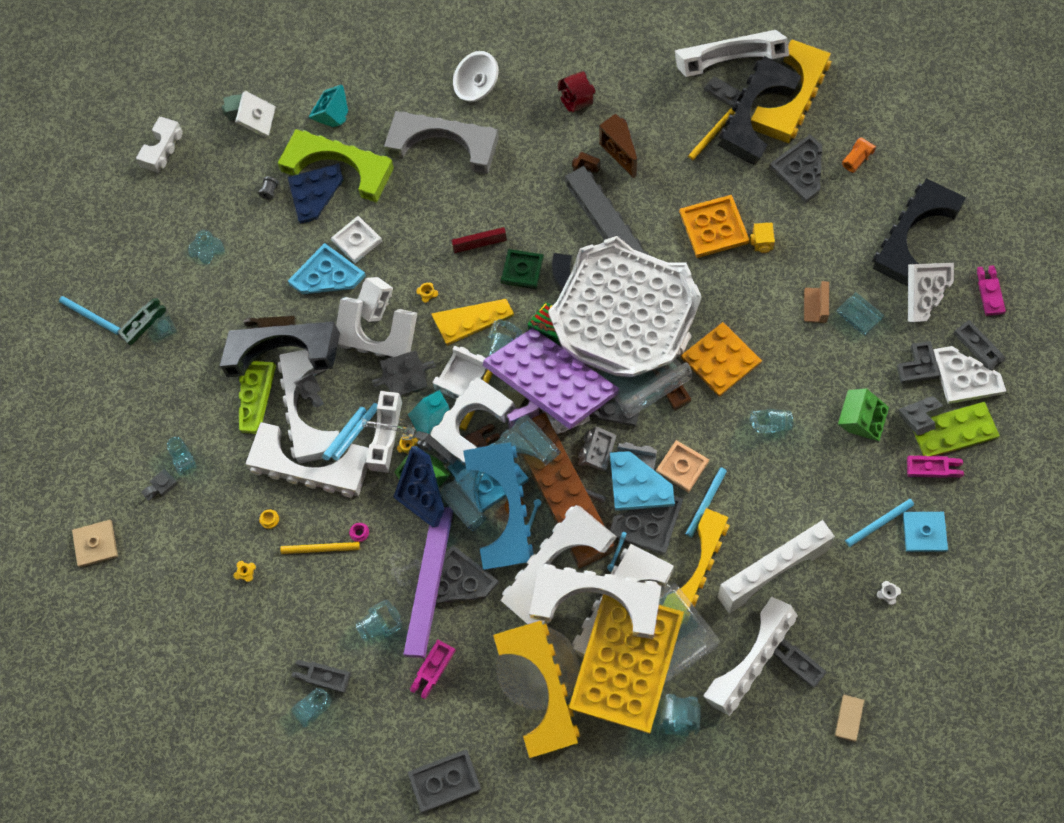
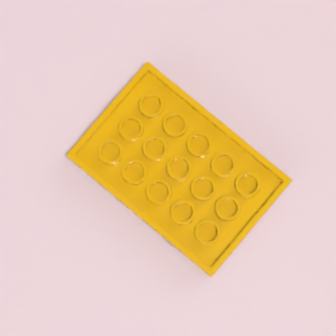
[569,594,684,734]

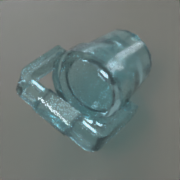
[488,319,522,357]
[749,409,793,434]
[356,600,402,641]

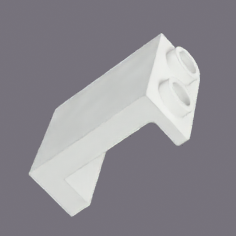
[432,346,487,400]

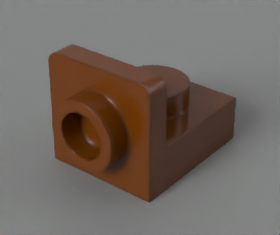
[572,152,600,173]

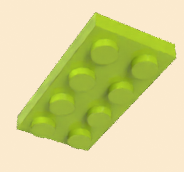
[913,402,1000,456]

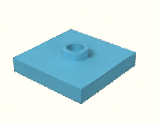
[903,512,948,552]

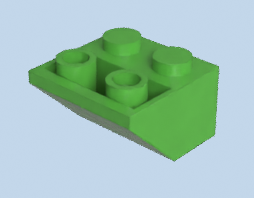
[838,388,889,441]

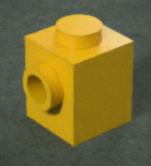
[750,223,775,253]

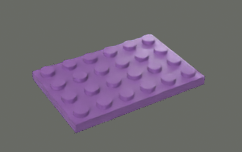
[482,328,619,429]

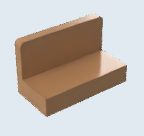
[804,281,829,323]

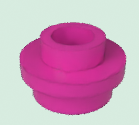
[349,523,369,542]

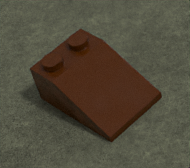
[599,113,637,179]

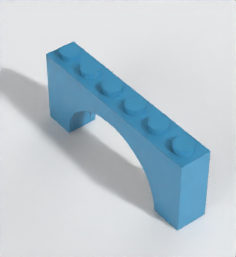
[463,442,534,570]

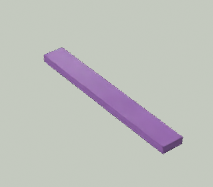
[403,507,453,658]

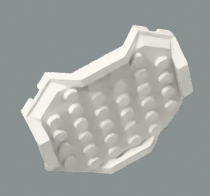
[548,236,702,377]

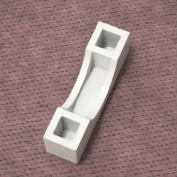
[366,391,402,473]

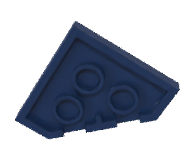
[288,164,344,224]
[393,446,445,528]

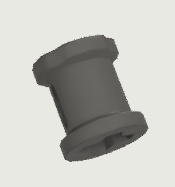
[258,176,279,200]

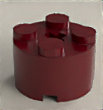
[558,71,596,113]

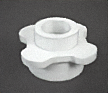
[877,581,901,605]

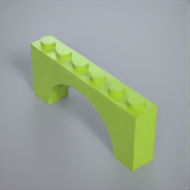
[278,129,394,203]

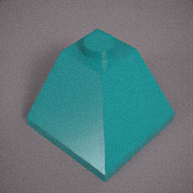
[308,85,348,127]
[408,390,450,435]

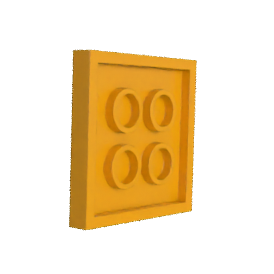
[679,195,750,258]
[681,322,762,397]

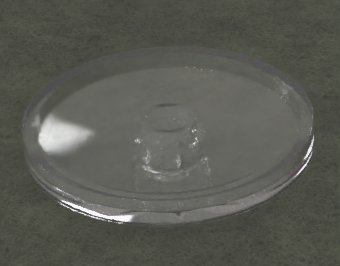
[496,627,579,710]

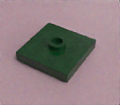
[500,249,544,289]

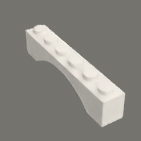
[704,597,798,716]

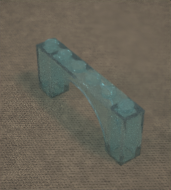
[440,415,561,532]

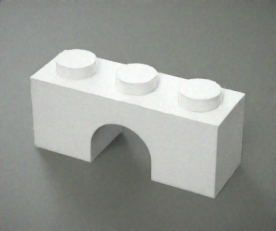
[136,116,182,173]

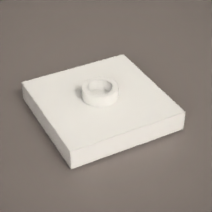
[235,91,276,137]
[331,216,382,263]

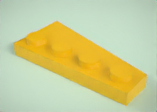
[432,299,514,346]

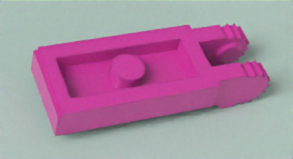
[977,265,1006,316]
[907,456,964,478]
[410,640,456,699]

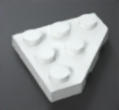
[908,263,954,322]
[933,346,1006,404]

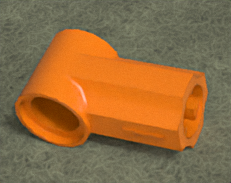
[842,137,876,173]

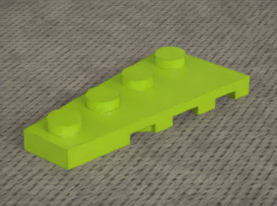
[239,361,276,434]

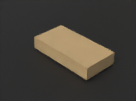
[835,695,864,742]

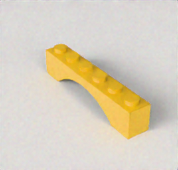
[663,508,730,629]

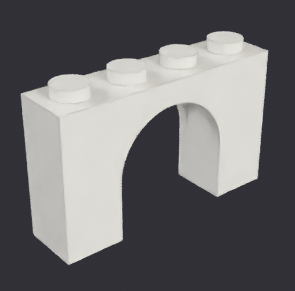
[336,297,417,357]
[431,377,517,466]

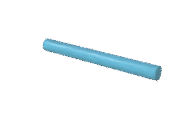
[59,296,121,335]
[332,403,378,460]
[322,407,366,460]
[685,467,727,538]
[845,499,914,547]

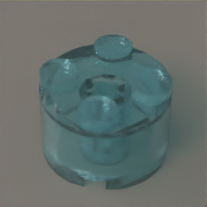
[657,694,701,736]

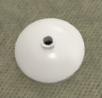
[453,51,498,102]

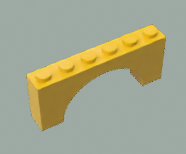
[751,39,832,143]
[493,620,580,758]

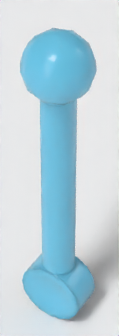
[528,499,541,534]
[607,532,627,572]

